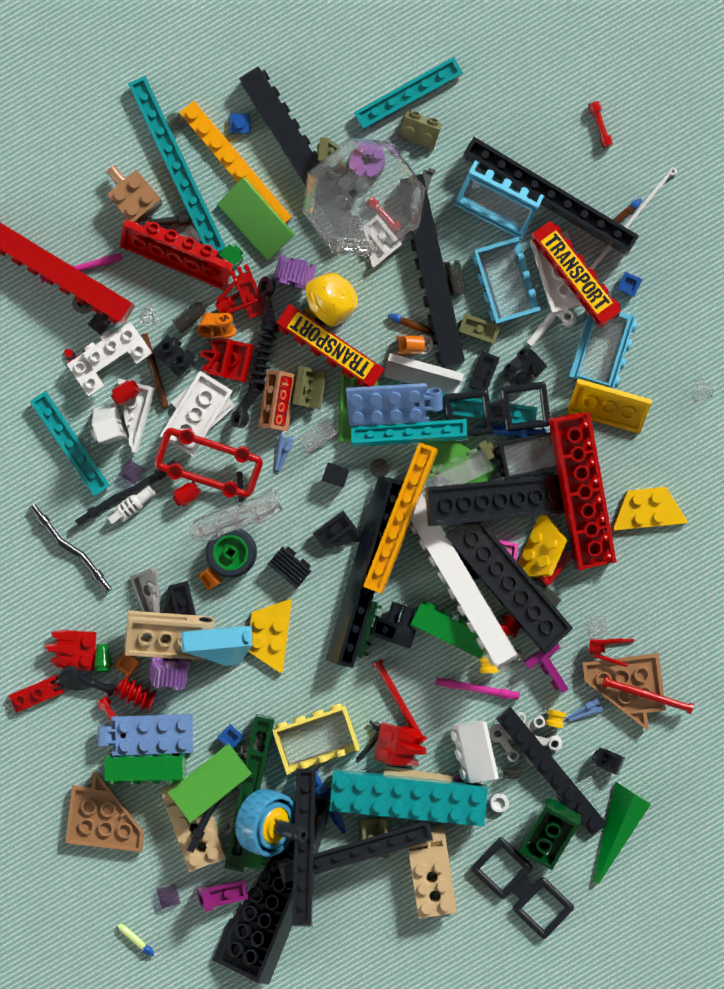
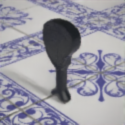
[58,665,117,696]

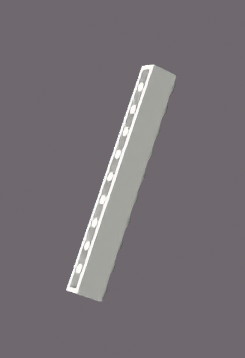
[409,493,518,669]

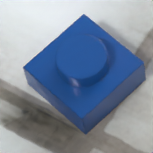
[230,114,250,134]
[616,271,642,297]
[217,723,244,748]

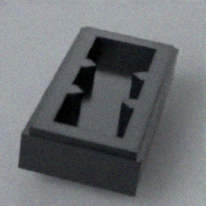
[468,351,500,390]

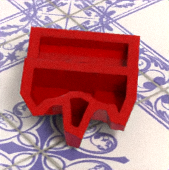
[200,338,254,383]
[44,629,97,670]
[374,722,427,766]

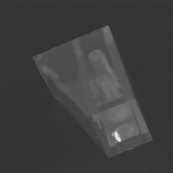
[426,448,493,487]

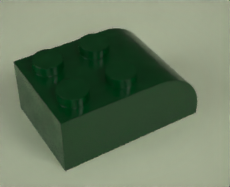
[518,797,582,870]

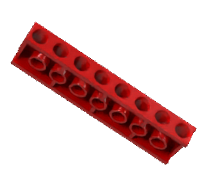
[548,412,617,571]

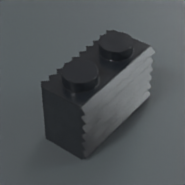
[268,546,312,589]

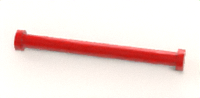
[372,659,427,744]
[602,676,694,714]

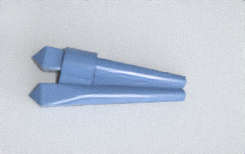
[274,434,294,472]
[567,698,604,722]

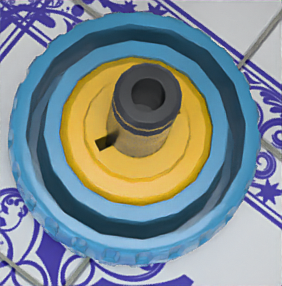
[235,789,308,857]

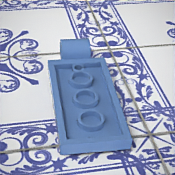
[346,383,443,426]
[97,714,193,756]

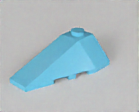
[181,626,252,666]

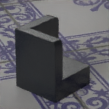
[322,463,350,488]

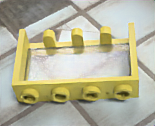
[272,703,360,775]

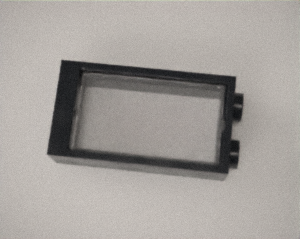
[495,432,557,480]

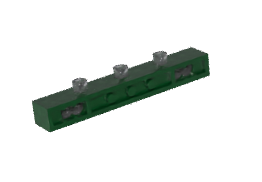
[224,714,275,872]

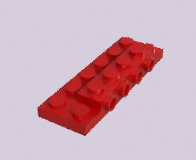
[120,219,233,291]

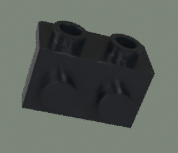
[500,347,547,393]

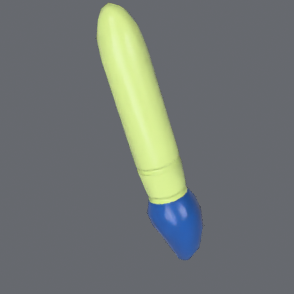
[118,924,154,957]

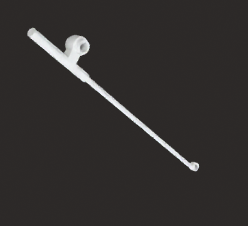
[527,168,677,347]

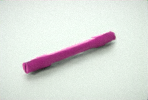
[40,252,123,283]
[435,677,520,700]

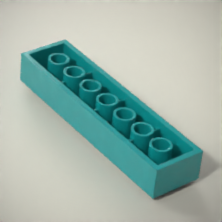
[330,769,488,827]

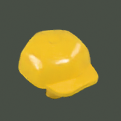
[305,273,358,326]

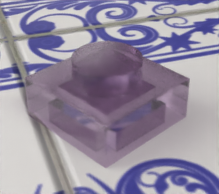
[119,459,145,485]
[157,884,181,908]

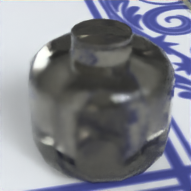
[166,112,185,133]

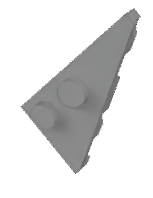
[130,566,160,613]

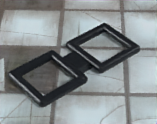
[443,381,550,437]
[471,837,574,939]

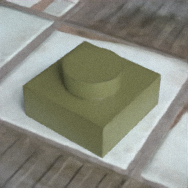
[479,440,496,461]

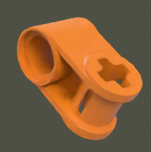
[197,313,236,339]
[396,335,425,356]

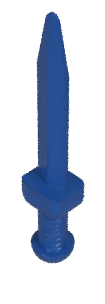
[473,425,547,438]
[311,768,346,834]

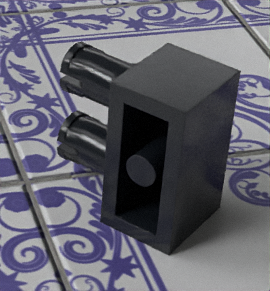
[152,335,196,379]
[370,601,416,648]

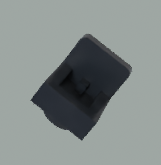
[592,747,625,775]

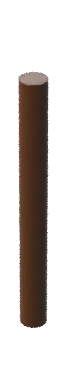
[140,333,169,408]

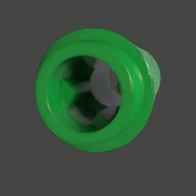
[93,644,112,672]

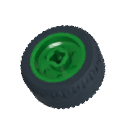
[206,527,257,578]

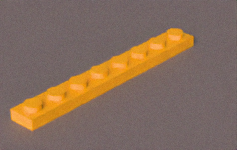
[179,100,292,223]
[363,442,438,594]

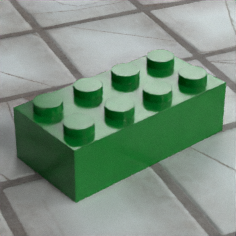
[410,600,486,659]
[104,753,186,784]

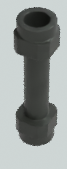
[142,213,190,227]

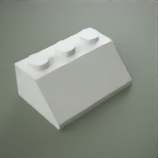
[451,720,499,783]

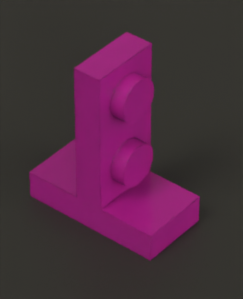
[523,643,569,693]
[196,879,248,912]

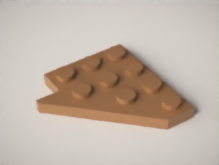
[582,653,666,729]
[65,771,145,852]

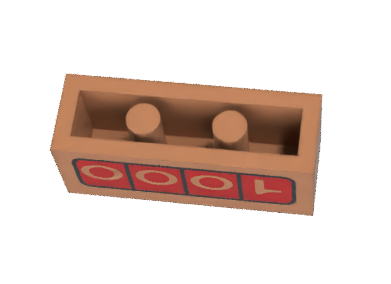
[258,370,296,431]

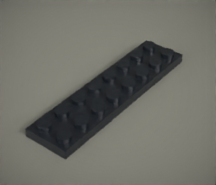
[425,475,565,526]
[445,521,573,654]

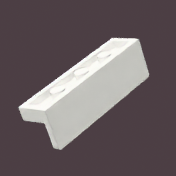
[384,353,464,394]

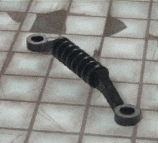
[231,276,278,429]

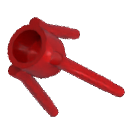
[215,279,258,314]
[589,638,635,667]

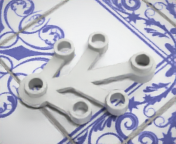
[488,712,562,765]

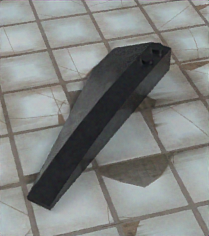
[213,794,331,984]

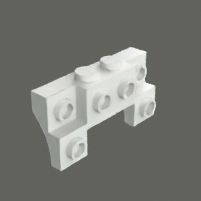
[67,322,152,396]

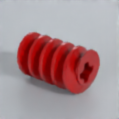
[113,676,156,713]

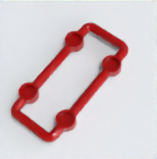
[154,428,263,498]

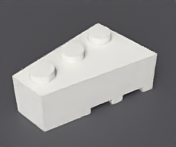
[91,402,128,445]

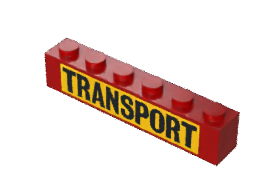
[531,220,621,329]
[276,304,385,387]

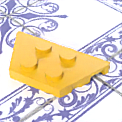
[613,487,687,530]
[518,515,567,579]
[248,599,292,673]

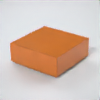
[198,567,223,591]
[114,652,141,677]

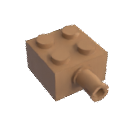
[106,165,163,223]

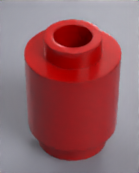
[111,379,141,406]
[172,481,202,508]

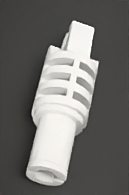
[108,485,156,524]

